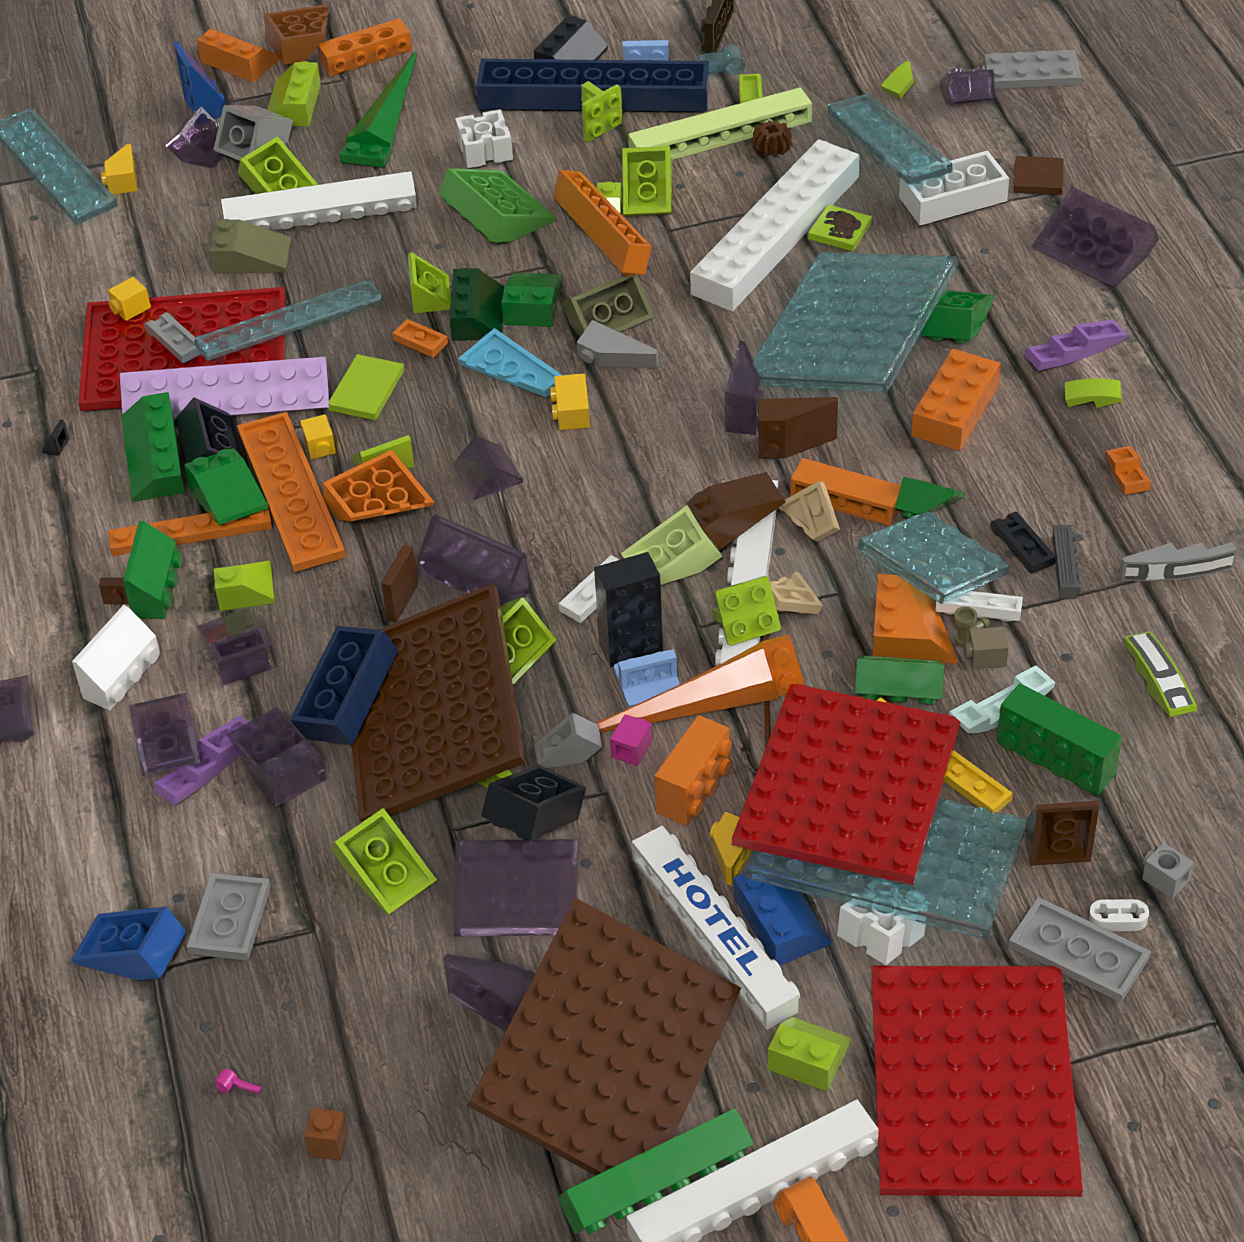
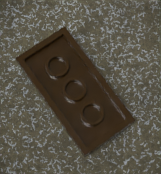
[701,0,734,62]

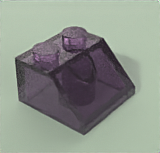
[165,107,223,168]

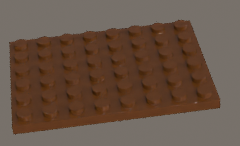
[352,583,525,822]
[467,898,741,1202]

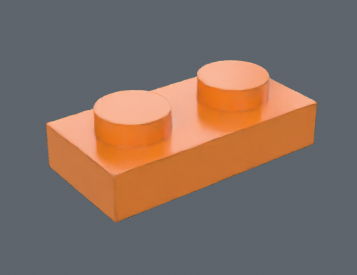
[392,319,448,358]

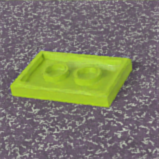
[328,354,405,421]

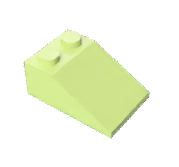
[621,506,723,585]

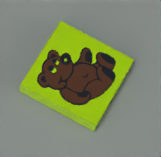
[808,204,872,252]

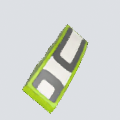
[1124,631,1197,717]

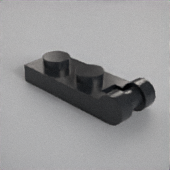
[990,511,1056,574]

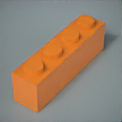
[790,458,901,526]

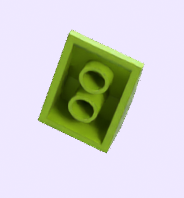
[238,136,318,194]
[622,146,672,216]
[331,808,437,915]

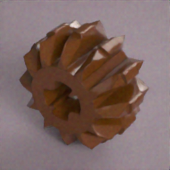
[752,120,792,157]

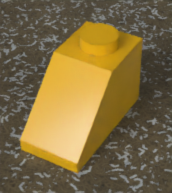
[101,144,138,195]
[709,812,753,886]

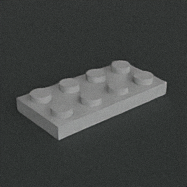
[984,49,1082,89]
[1008,897,1151,1003]

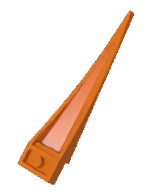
[595,634,805,732]

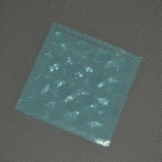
[857,512,1010,604]

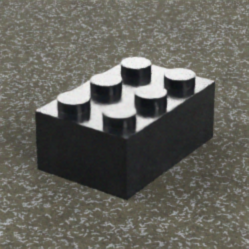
[481,764,586,840]

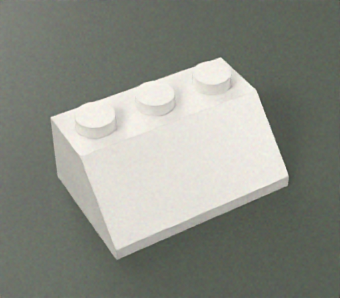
[72,605,160,710]

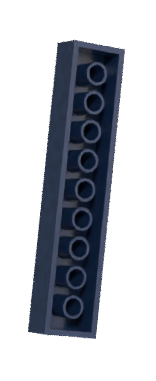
[476,59,709,112]

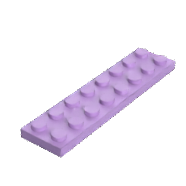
[120,357,329,421]

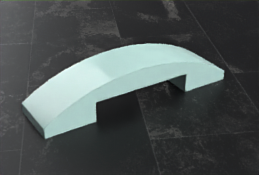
[949,665,1055,733]

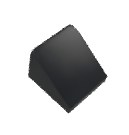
[42,419,69,456]

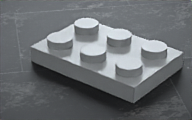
[187,873,271,961]

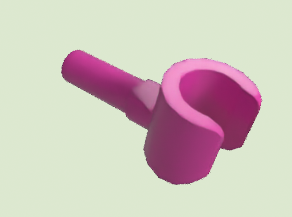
[215,1069,262,1094]

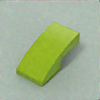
[1065,378,1122,408]

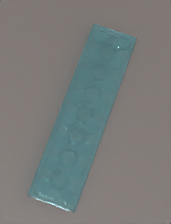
[827,93,953,185]
[0,107,118,225]

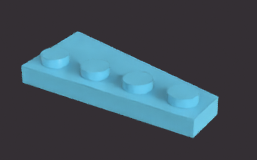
[458,328,562,398]

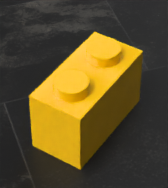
[550,373,590,430]

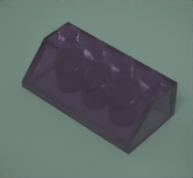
[419,514,530,607]

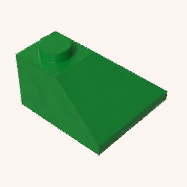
[895,476,965,519]

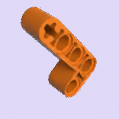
[774,1176,849,1242]

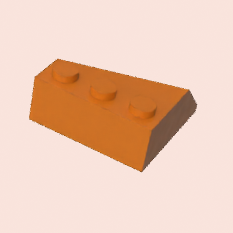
[323,450,434,521]
[873,574,958,664]

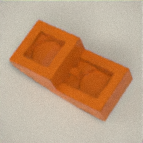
[1106,446,1151,495]

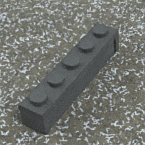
[1052,525,1081,599]

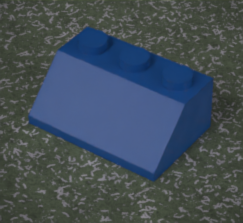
[734,867,831,966]

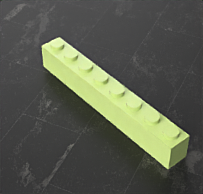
[628,87,812,160]

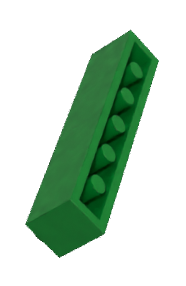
[557,1108,754,1235]

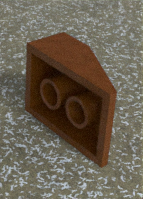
[758,397,838,459]
[687,472,786,550]
[1025,801,1100,866]

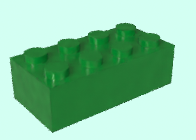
[997,683,1122,796]

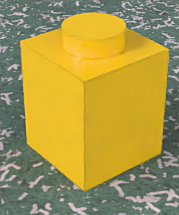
[108,277,151,321]
[300,415,336,460]

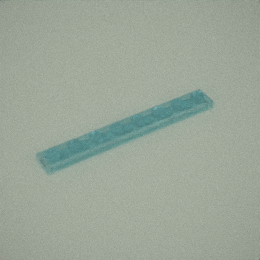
[194,279,382,361]

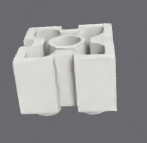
[455,109,513,168]
[837,879,928,965]

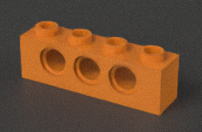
[318,18,412,76]

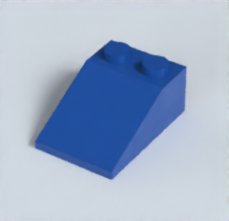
[173,42,226,124]
[71,907,186,980]

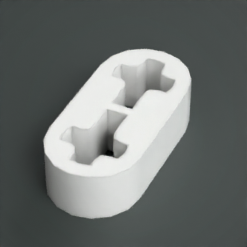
[1089,899,1149,931]

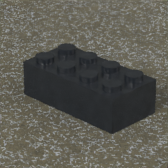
[594,552,663,668]

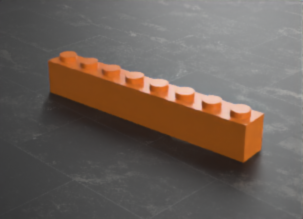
[553,170,652,276]

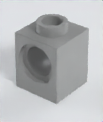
[1142,842,1194,899]

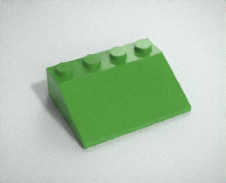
[439,168,556,244]

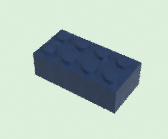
[290,626,398,745]

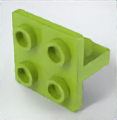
[581,81,622,142]
[711,576,781,645]

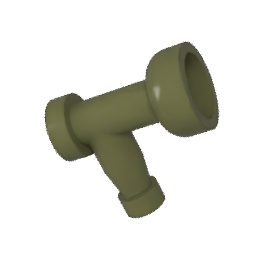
[954,606,990,648]

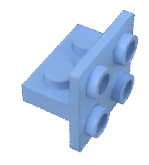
[623,40,669,61]
[614,649,680,708]

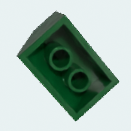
[449,268,504,341]

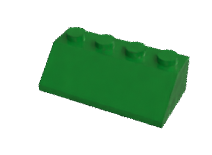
[121,392,185,502]

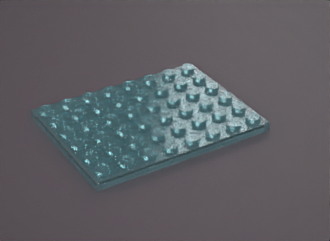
[744,252,959,392]
[745,798,1027,940]

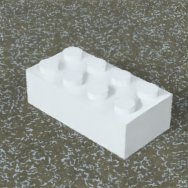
[899,151,1009,226]

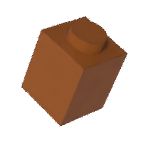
[304,1108,348,1161]

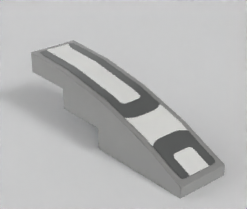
[1119,542,1237,582]

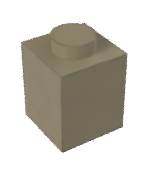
[964,627,1008,669]

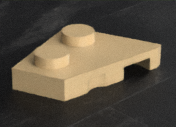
[779,481,840,542]
[770,572,823,614]

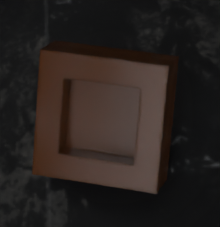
[99,577,129,605]

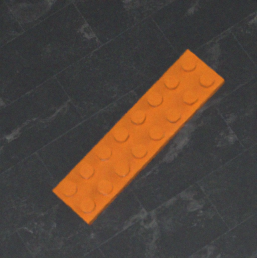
[237,412,346,572]

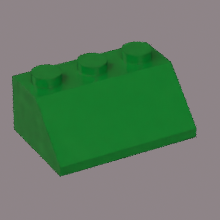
[123,521,183,619]
[855,655,944,704]

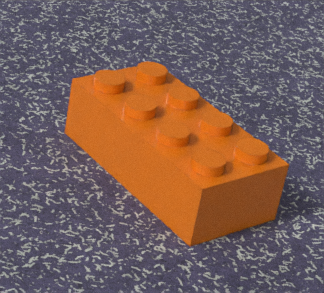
[911,348,1001,451]

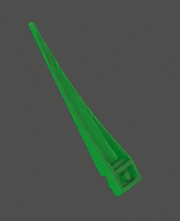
[339,51,417,167]

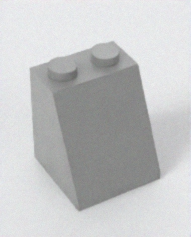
[213,105,293,161]

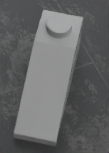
[577,320,659,368]

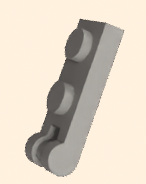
[144,312,204,363]

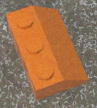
[197,28,280,82]

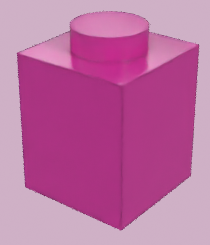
[610,714,652,766]

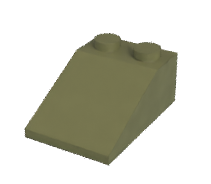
[210,219,291,274]

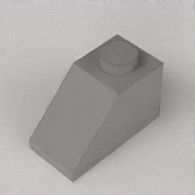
[534,713,602,768]

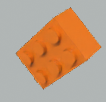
[654,715,732,826]

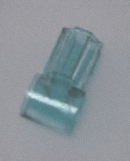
[697,44,745,74]

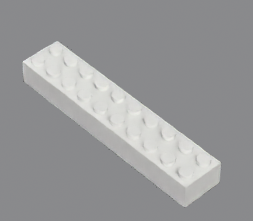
[690,139,860,312]

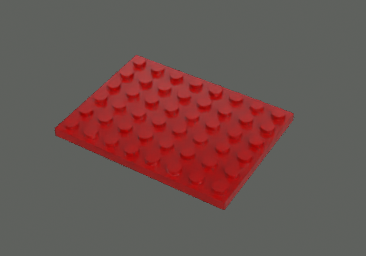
[78,287,286,411]
[732,684,960,885]
[871,966,1083,1197]

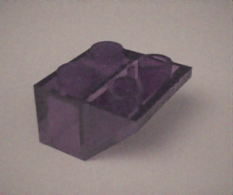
[939,66,996,105]

